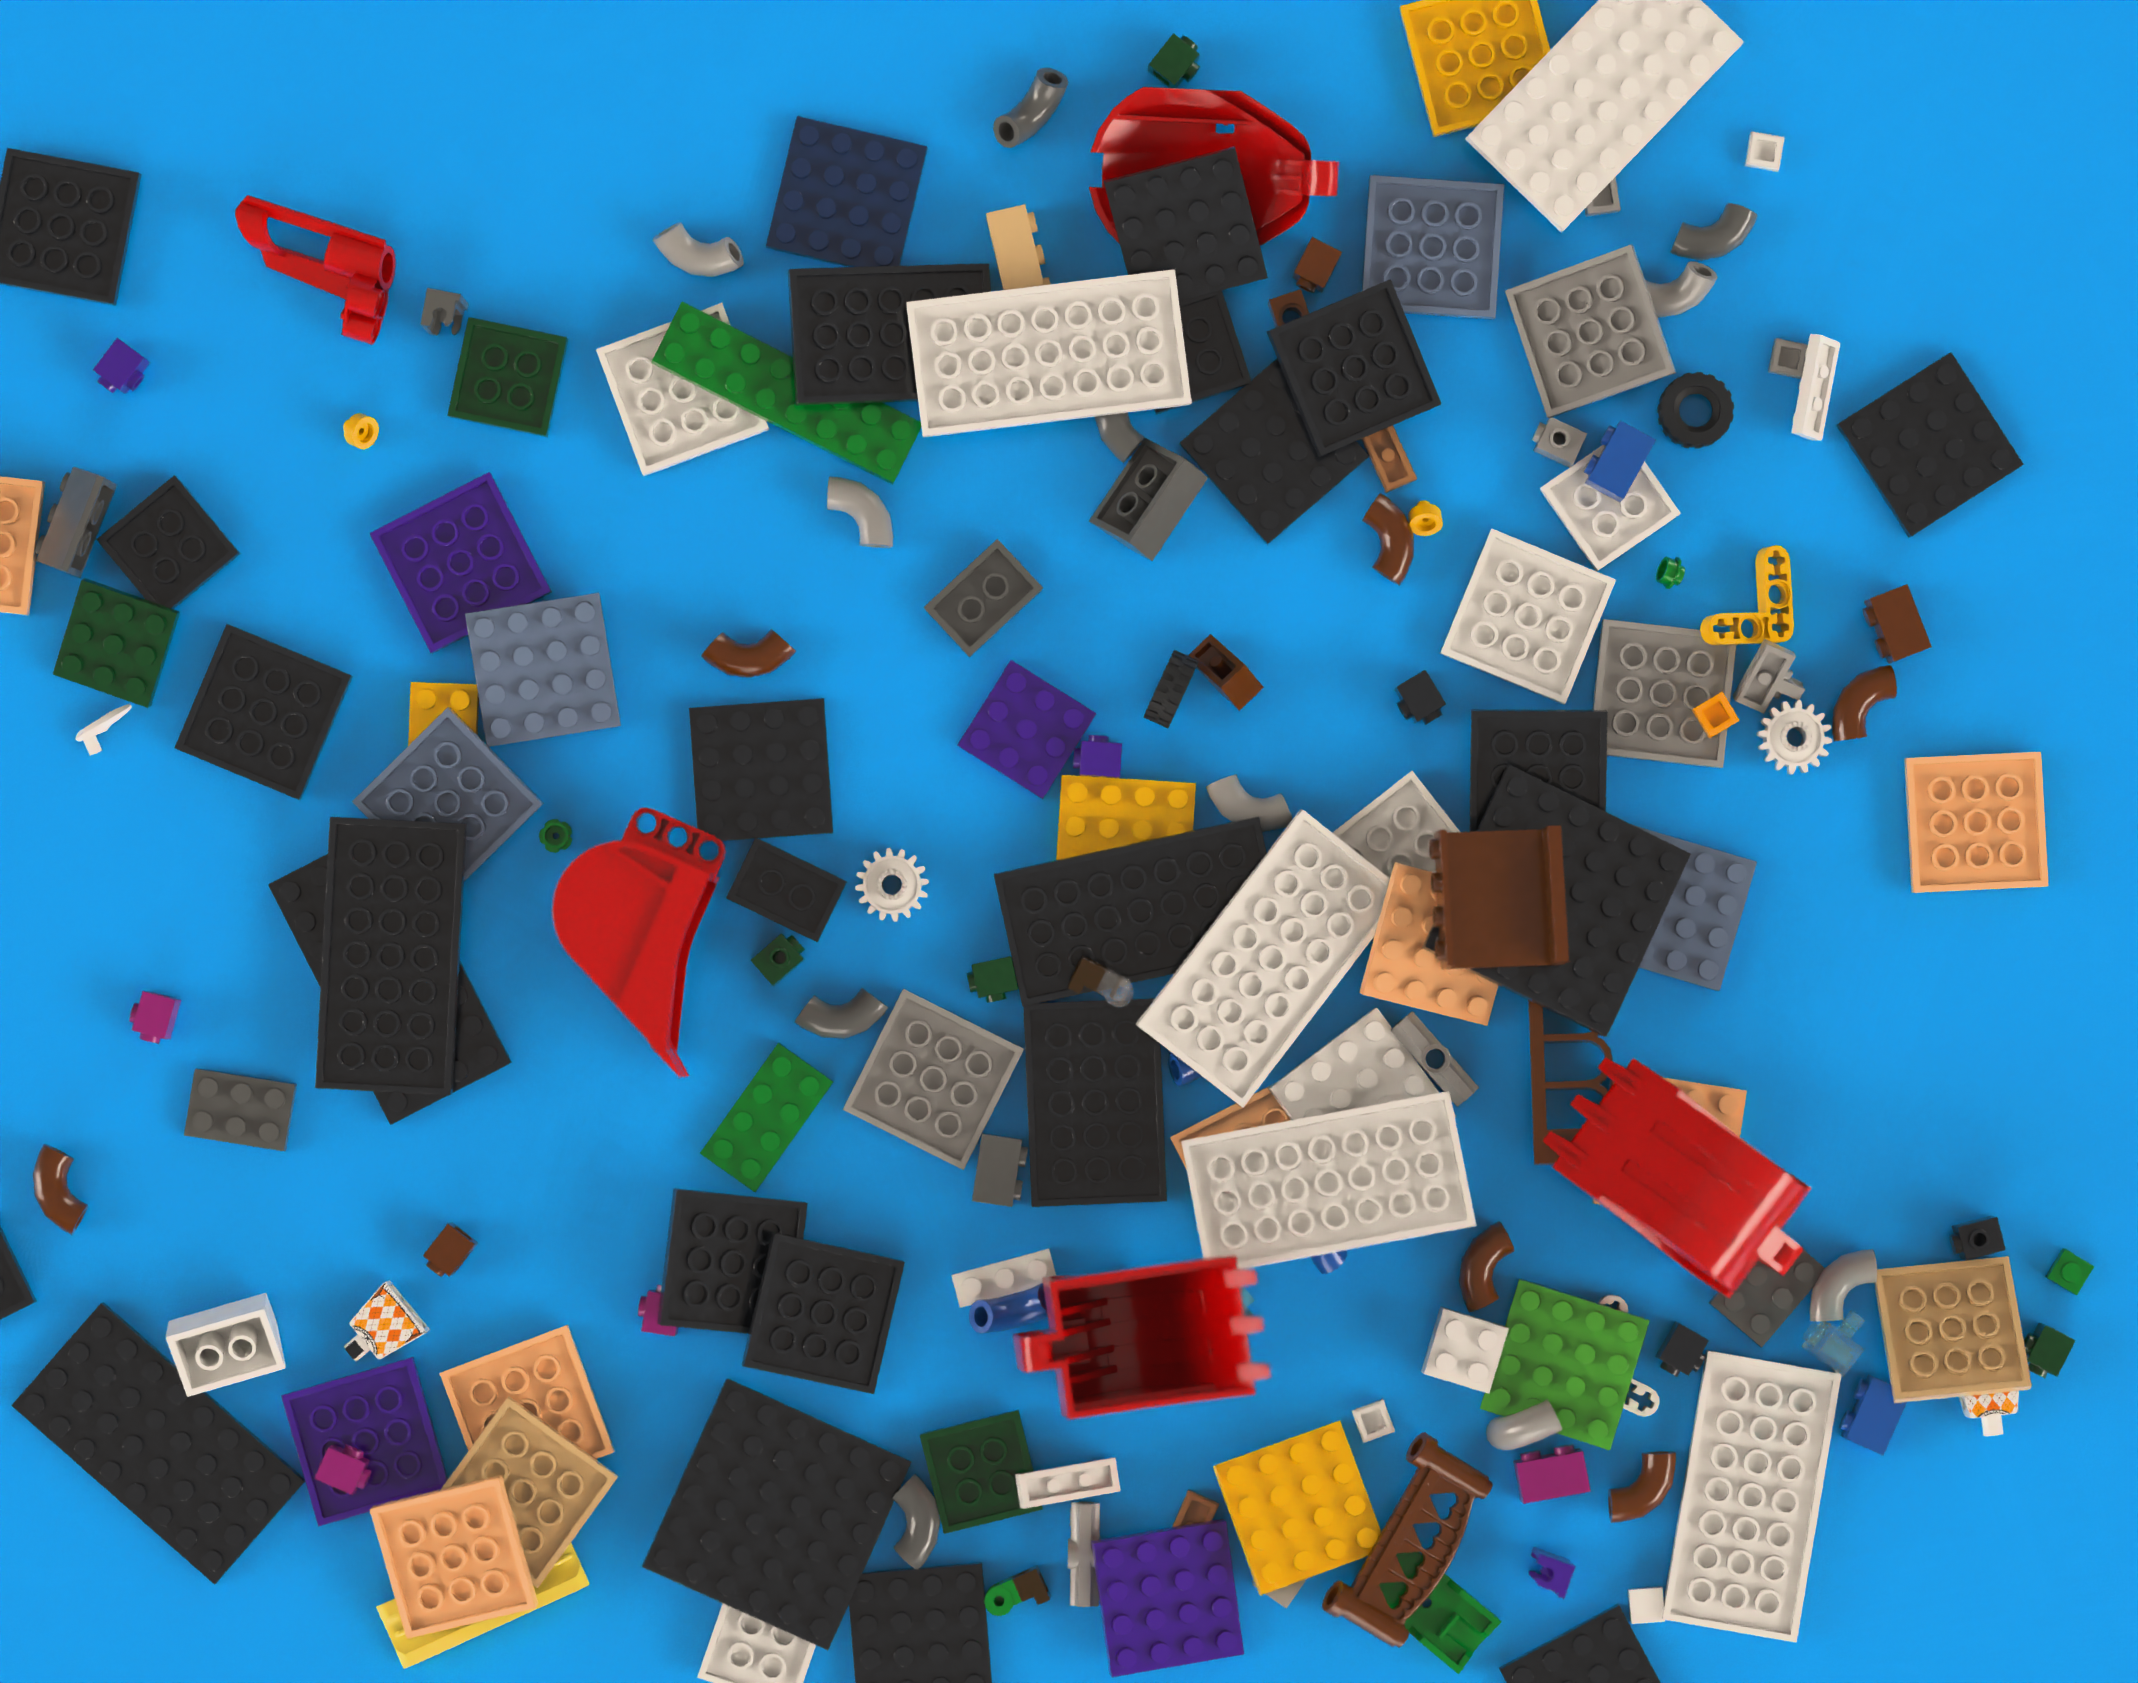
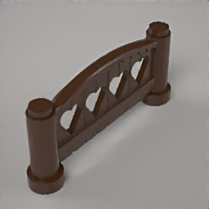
[1322,1432,1493,1648]

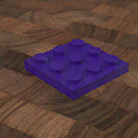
[957,660,1097,799]

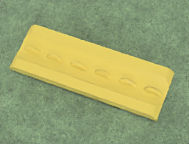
[376,1542,590,1669]

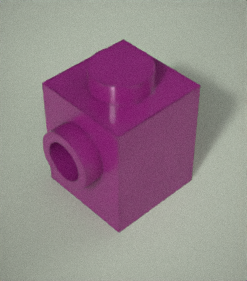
[130,991,181,1044]
[638,1284,679,1337]
[314,1444,372,1495]

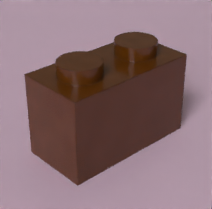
[1863,584,1932,664]

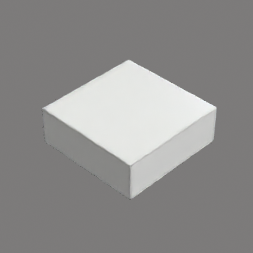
[1745,132,1785,172]
[1351,1399,1395,1443]
[1628,1586,1665,1624]

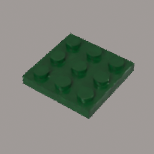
[447,317,568,438]
[53,578,180,708]
[920,1409,1043,1534]

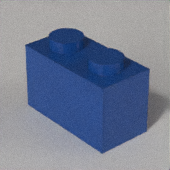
[1584,420,1656,502]
[1840,1374,1907,1455]

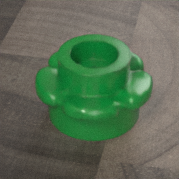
[1656,557,1685,589]
[539,819,572,853]

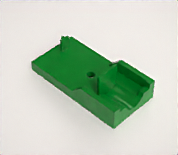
[1379,1552,1502,1674]

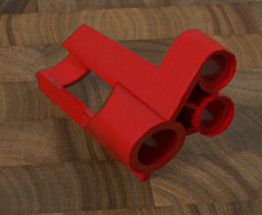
[235,195,396,345]

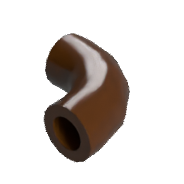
[1362,493,1414,586]
[701,629,796,678]
[1832,665,1897,742]
[33,1143,88,1235]
[1459,1221,1515,1312]
[1608,1451,1676,1523]

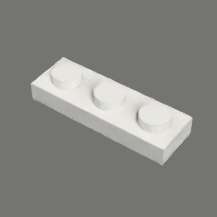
[1791,334,1840,441]
[951,1248,1056,1308]
[1015,1457,1121,1509]

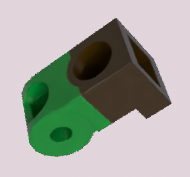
[984,1565,1051,1616]

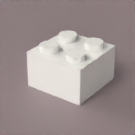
[1421,1306,1509,1394]

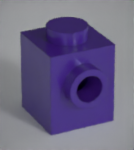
[93,338,150,394]
[1073,735,1122,778]

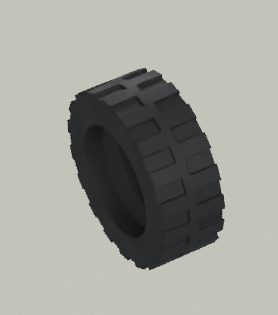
[1657,372,1734,449]
[1144,650,1199,728]

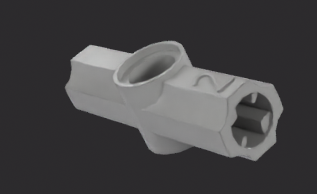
[1391,1011,1479,1107]
[1068,1502,1101,1607]

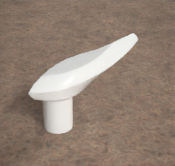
[75,704,132,756]

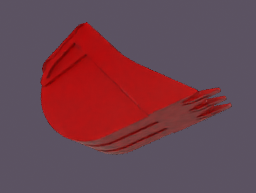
[552,807,726,1078]
[1543,1058,1812,1299]
[1013,1256,1271,1419]

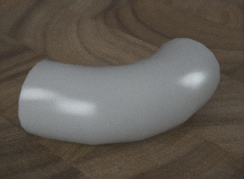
[652,222,744,277]
[1645,261,1718,318]
[827,476,893,548]
[1206,774,1292,832]
[1809,1249,1877,1322]
[1486,1399,1562,1450]

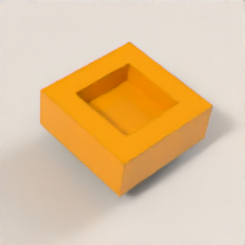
[1692,692,1740,738]

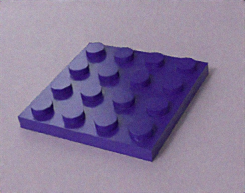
[369,472,552,654]
[281,1357,448,1526]
[1091,1519,1244,1677]

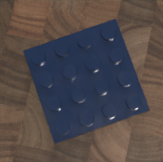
[766,116,928,267]

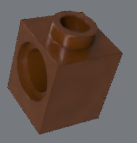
[1292,237,1342,294]
[1268,289,1309,328]
[423,1222,478,1277]

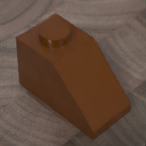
[1188,634,1264,711]

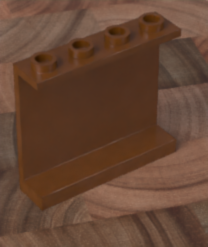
[1429,825,1569,970]

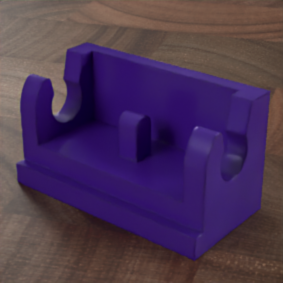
[1528,1547,1575,1599]

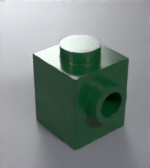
[1148,33,1200,88]
[751,934,805,986]
[967,956,1019,1003]
[2024,1323,2076,1378]

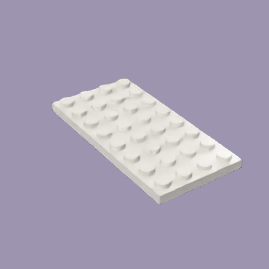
[1465,0,1744,233]
[906,269,1192,438]
[1135,809,1390,1108]
[1181,1091,1476,1269]
[1662,1350,1842,1643]

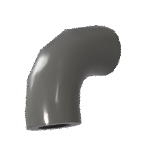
[993,68,1068,148]
[1670,203,1758,261]
[1095,413,1144,463]
[795,988,889,1039]
[892,1474,940,1570]

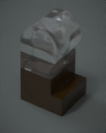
[1067,955,1133,1007]

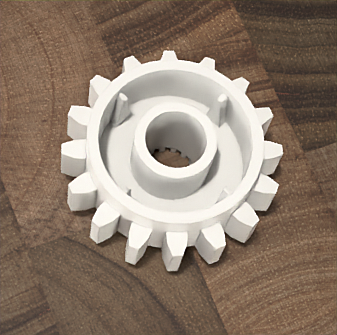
[1756,700,1833,775]
[855,848,929,922]

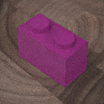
[1513,1444,1591,1504]

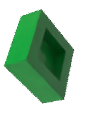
[2045,1248,2094,1295]

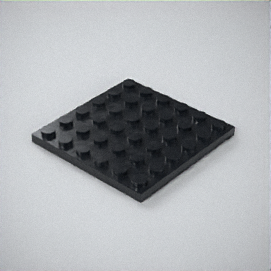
[1422,765,1691,1037]
[641,1378,911,1650]

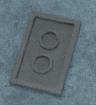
[923,539,1043,658]
[184,1069,297,1151]
[1709,1250,1824,1347]

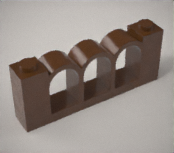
[1529,1000,1613,1165]

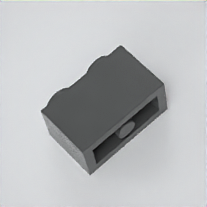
[972,1133,1028,1207]

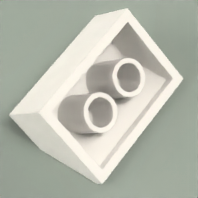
[166,1293,286,1397]

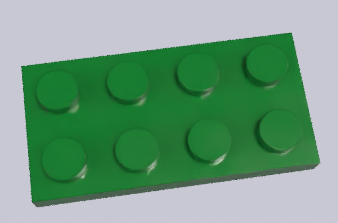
[700,1043,833,1192]

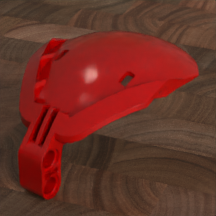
[1089,87,1339,246]

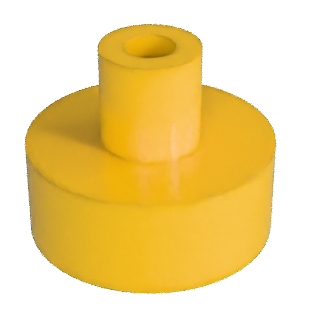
[343,413,379,449]
[1408,500,1443,536]

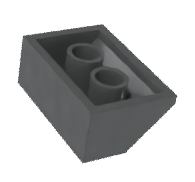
[1089,438,1208,561]
[35,467,117,578]

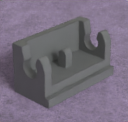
[420,288,469,336]

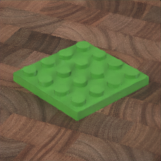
[1480,1279,1650,1450]

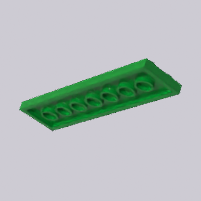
[651,302,921,485]

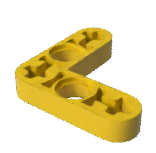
[1700,545,1794,645]

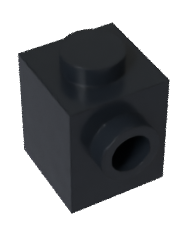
[1394,670,1446,725]
[1949,1216,2006,1260]
[1655,1321,1709,1377]

